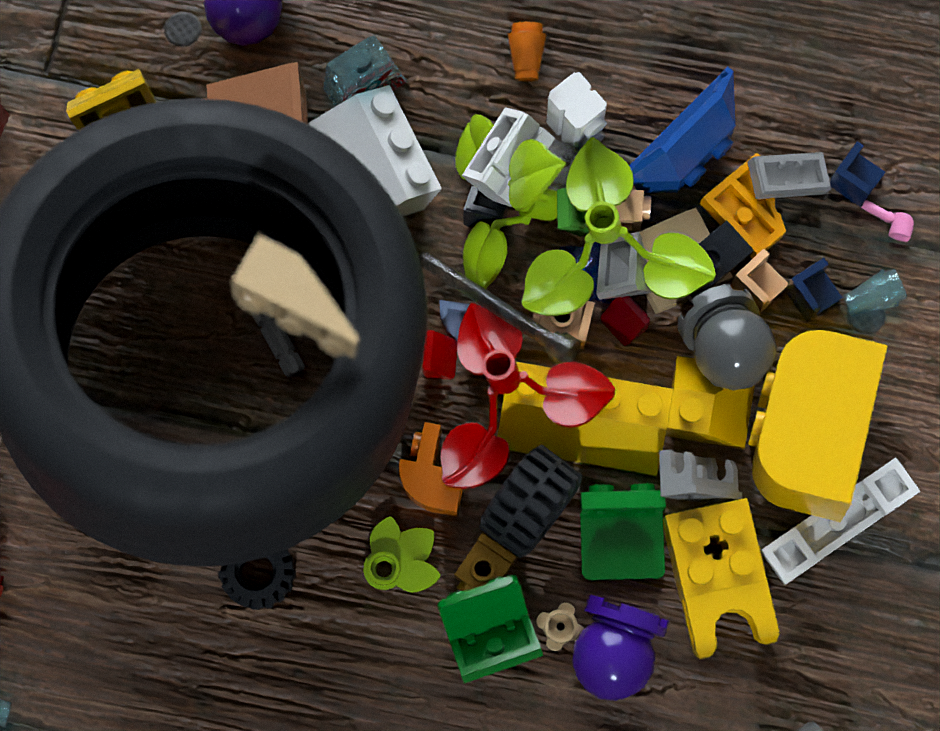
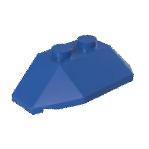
[629,66,736,193]

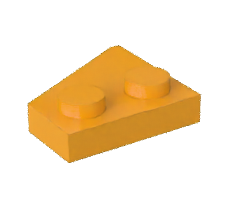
[700,153,786,259]

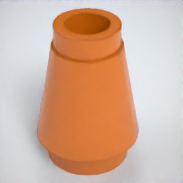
[508,22,547,82]

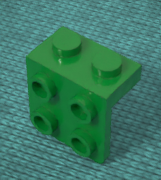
[579,483,666,581]
[437,576,543,684]

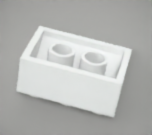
[308,85,442,216]

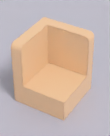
[731,249,788,314]

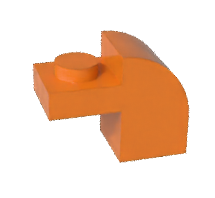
[399,422,463,517]

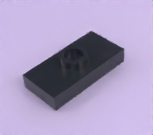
[686,221,754,303]

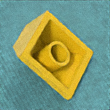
[666,356,755,450]

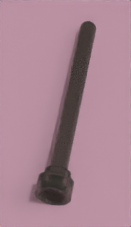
[418,252,581,365]

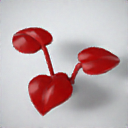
[440,303,616,489]

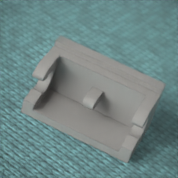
[659,450,742,504]

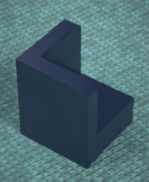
[830,141,885,207]
[785,258,843,323]

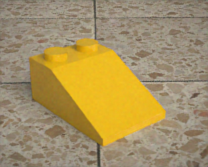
[66,69,156,131]

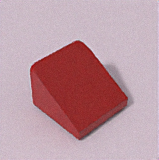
[422,330,457,380]

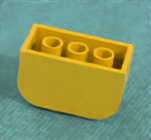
[748,330,887,523]

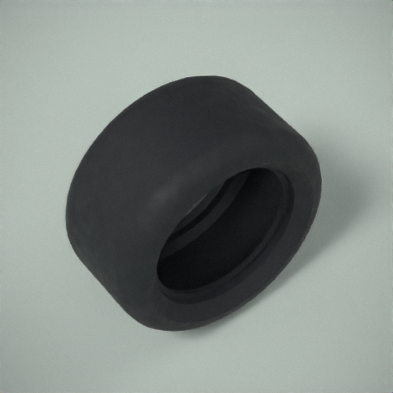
[0,99,427,567]

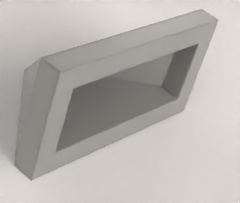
[596,231,653,300]

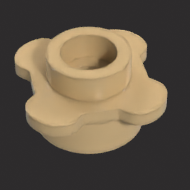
[536,603,584,651]

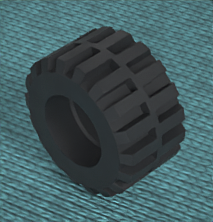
[479,445,583,558]

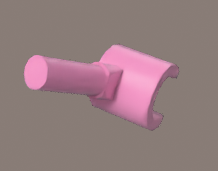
[862,199,914,242]

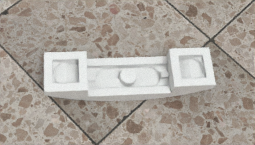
[760,458,920,585]

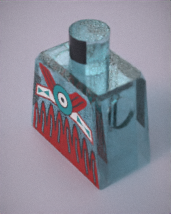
[323,35,407,107]

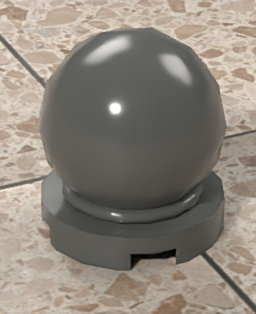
[677,284,777,391]

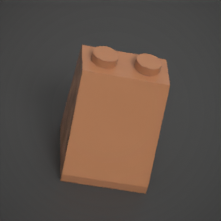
[205,62,308,124]

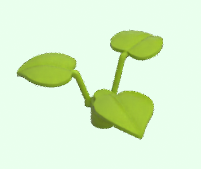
[455,115,566,296]
[521,137,716,316]

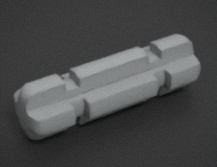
[251,311,305,377]

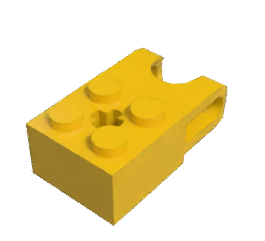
[663,498,779,659]

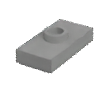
[747,152,832,199]

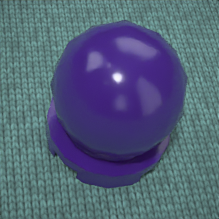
[204,0,283,46]
[572,595,669,701]

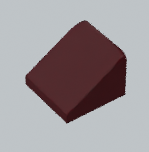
[600,296,650,347]

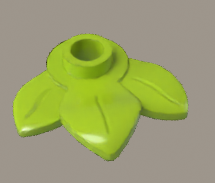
[363,516,441,593]

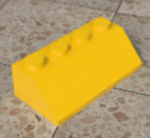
[498,362,673,477]

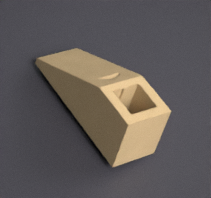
[232,235,359,359]

